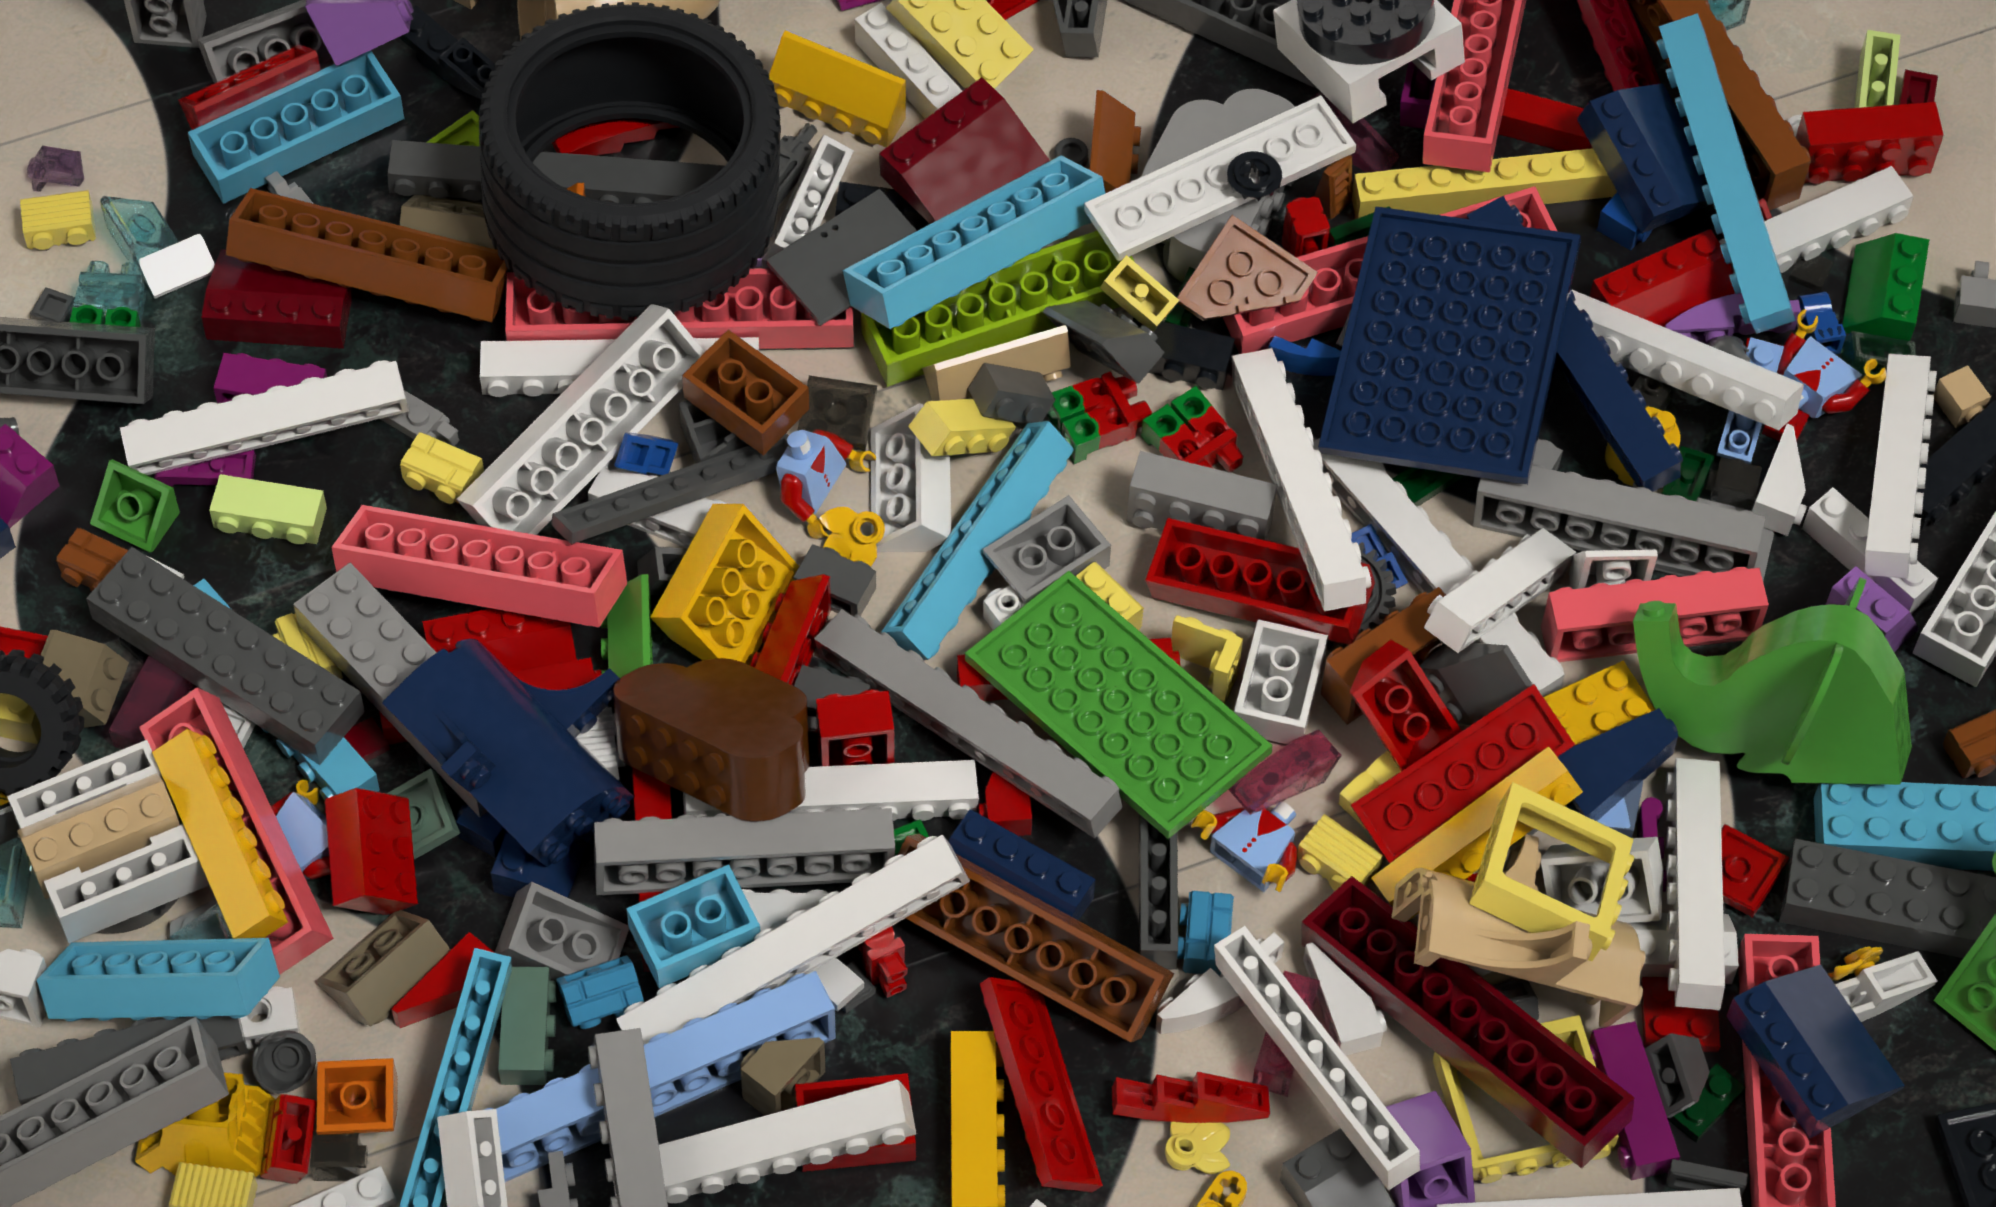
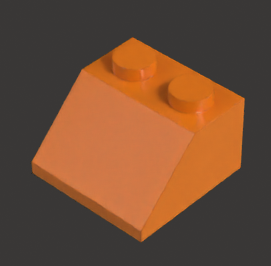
[316,1058,398,1135]

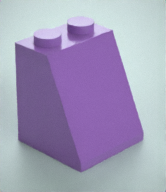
[305,0,414,66]
[1826,566,1918,652]
[1386,1091,1475,1207]

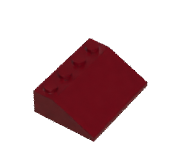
[879,77,1050,224]
[201,249,353,349]

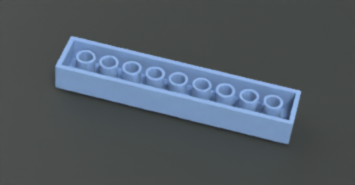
[484,971,836,1182]

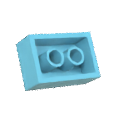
[626,864,760,988]

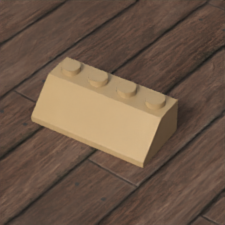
[922,325,1071,401]
[17,773,180,899]

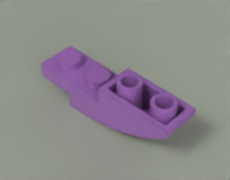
[1665,293,1801,344]

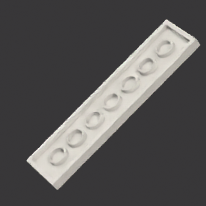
[1084,95,1356,262]

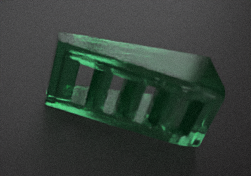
[1841,331,1916,374]

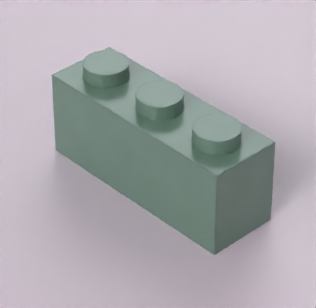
[498,967,558,1085]

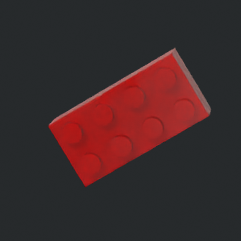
[1795,102,1944,184]

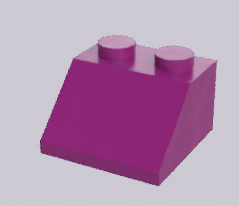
[0,424,60,528]

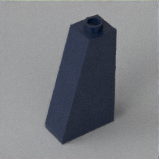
[1558,708,1678,821]

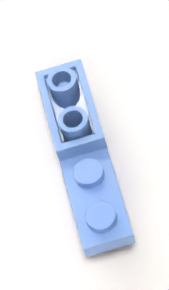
[1716,337,1784,465]

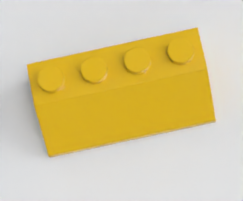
[769,30,906,148]

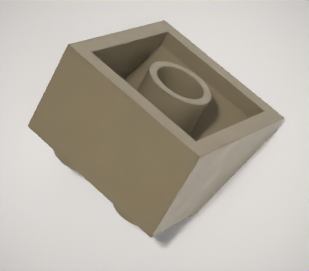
[41,630,129,728]
[740,1037,826,1116]

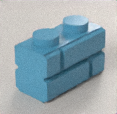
[1177,891,1234,976]
[556,955,644,1029]

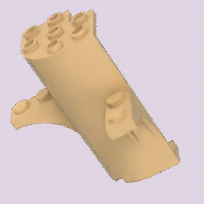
[1392,834,1645,1028]

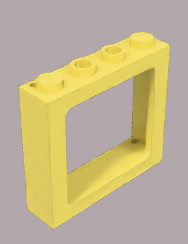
[1469,782,1634,962]
[1433,1015,1619,1184]

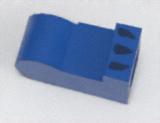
[1797,291,1846,354]

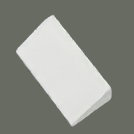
[138,234,215,299]

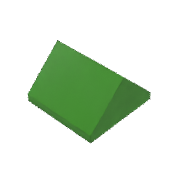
[90,459,180,552]

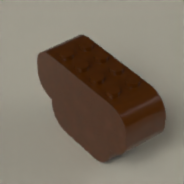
[613,658,810,821]

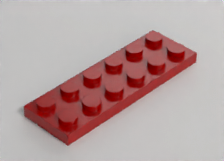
[1350,684,1575,864]
[980,977,1103,1193]

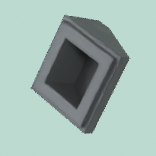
[1492,979,1539,1020]

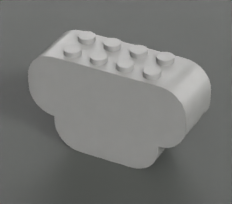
[1142,89,1295,282]

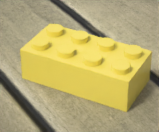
[886,0,1034,89]

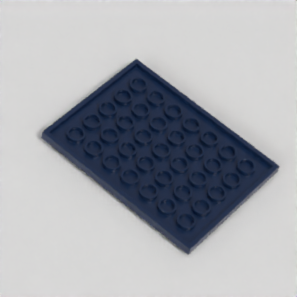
[1318,207,1581,485]

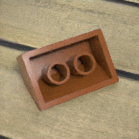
[1090,90,1141,193]

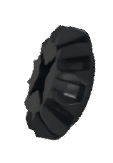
[1227,151,1282,202]

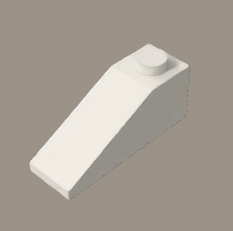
[1752,424,1807,536]
[1303,943,1387,1056]

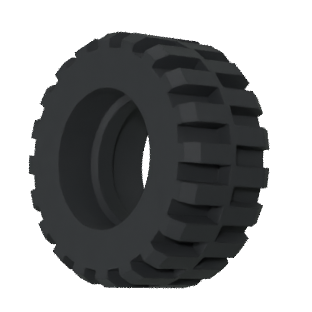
[0,649,84,796]

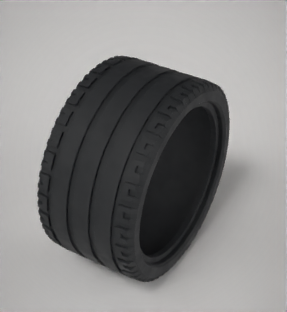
[479,2,781,320]

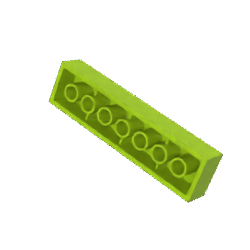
[861,231,1135,387]

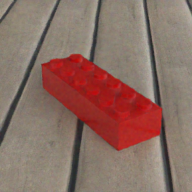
[1145,518,1375,645]

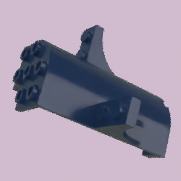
[382,639,634,867]

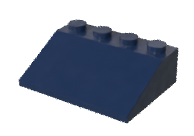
[1577,83,1714,234]
[1726,964,1905,1139]

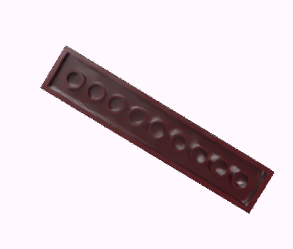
[1301,876,1635,1168]

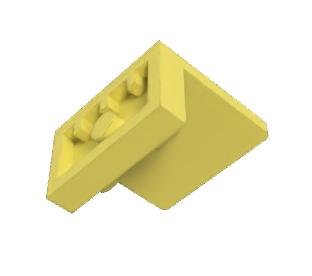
[1171,615,1243,704]

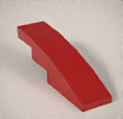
[552,118,679,155]
[1112,1072,1270,1123]

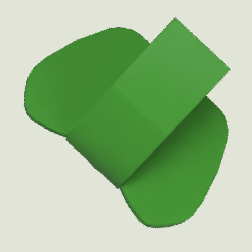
[1633,577,1912,785]

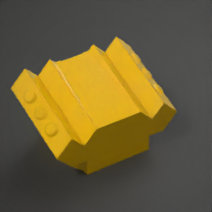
[135,1072,275,1177]

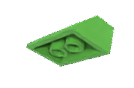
[601,574,653,678]

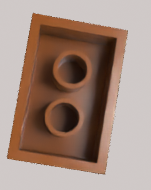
[682,329,809,456]

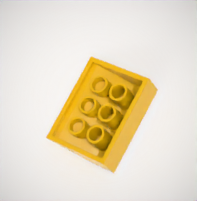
[650,504,800,666]

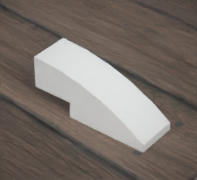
[1835,951,1938,1022]

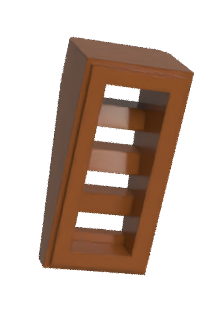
[1314,155,1353,220]

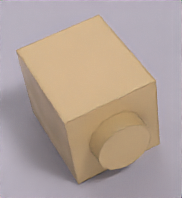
[1933,365,1991,428]

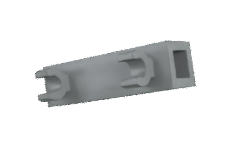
[1953,261,1996,328]

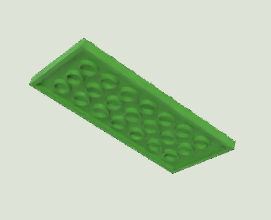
[965,571,1273,839]

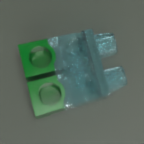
[70,261,147,327]

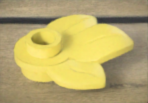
[1164,1122,1230,1174]

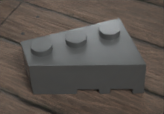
[1052,0,1107,57]
[679,400,748,464]

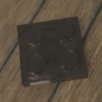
[797,375,877,451]

